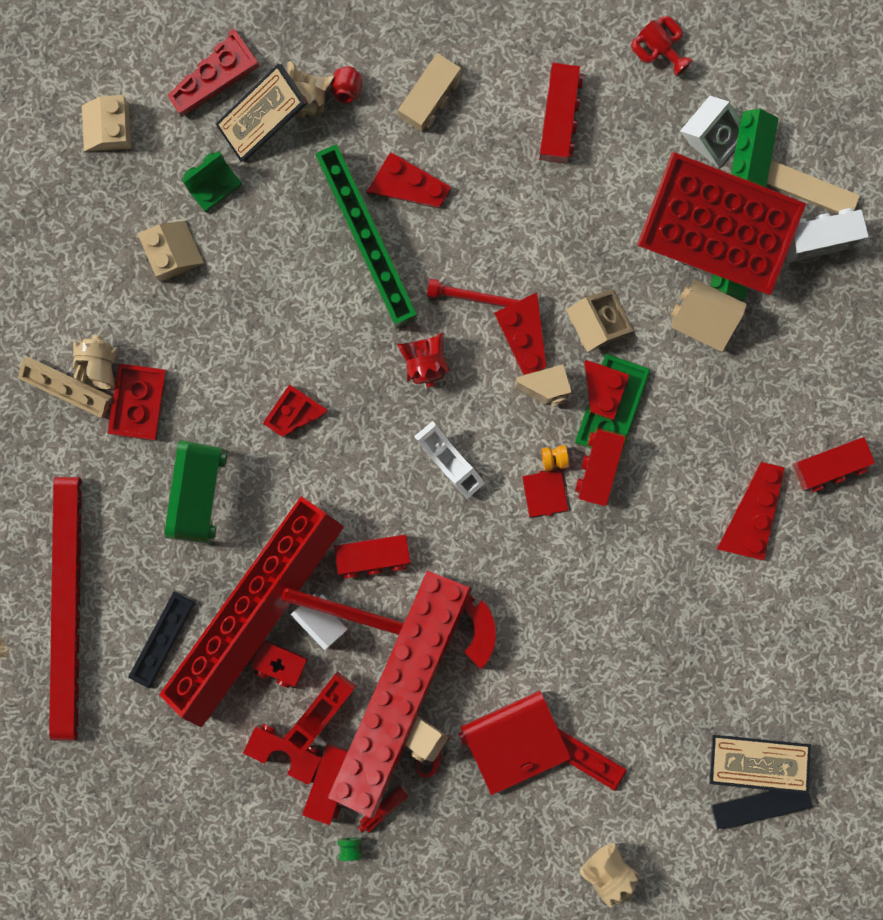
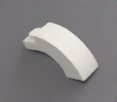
[414,421,485,499]

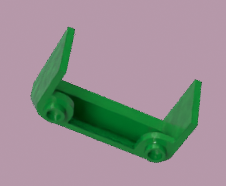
[164,440,228,546]

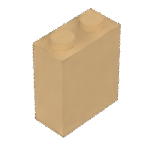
[670,279,747,352]

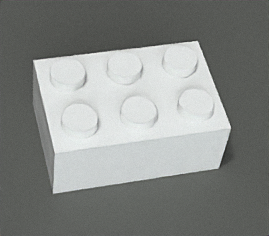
[786,208,868,263]

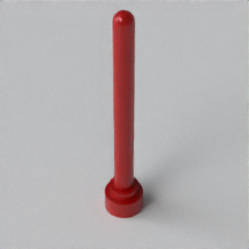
[426,278,540,309]

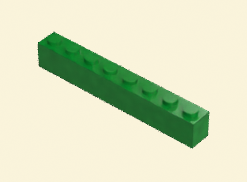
[710,108,779,301]
[315,144,417,329]

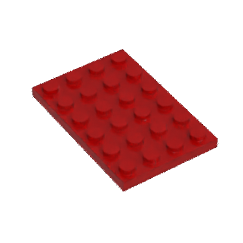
[636,152,807,295]

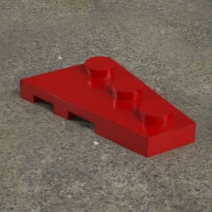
[366,152,451,209]

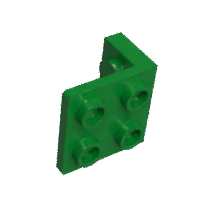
[181,151,243,213]

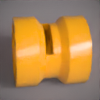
[541,444,569,472]

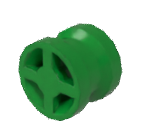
[337,837,362,861]

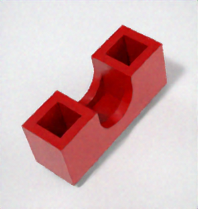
[243,723,323,785]

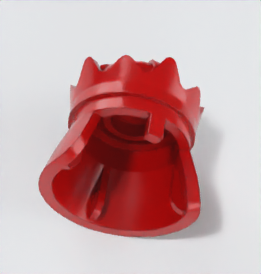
[396,333,450,387]

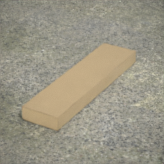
[767,161,860,214]
[18,356,112,419]

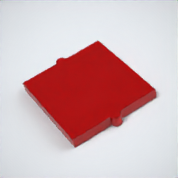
[522,469,568,517]

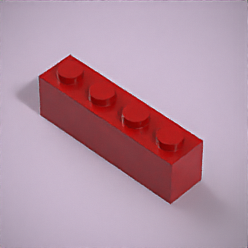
[539,62,584,164]

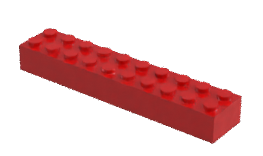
[159,496,345,728]

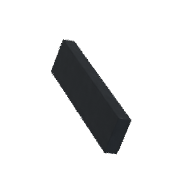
[128,591,196,689]
[711,790,813,829]

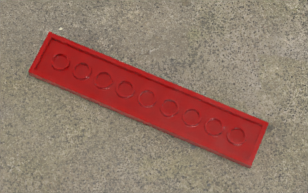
[328,570,472,818]

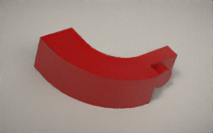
[282,671,356,756]

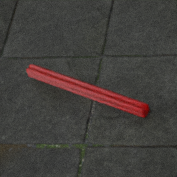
[281,588,404,635]

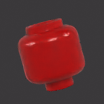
[330,66,363,103]

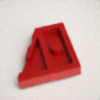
[584,360,629,421]
[262,384,328,437]

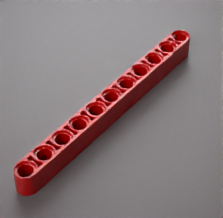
[49,477,82,741]

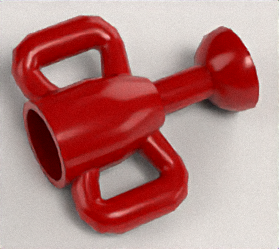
[631,16,693,77]

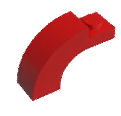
[464,595,496,669]

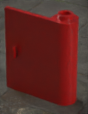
[458,690,571,795]

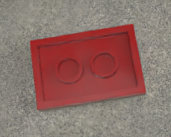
[107,363,167,441]

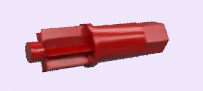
[358,785,409,833]

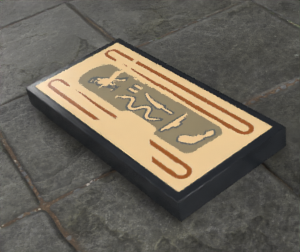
[216,64,308,162]
[709,735,811,794]

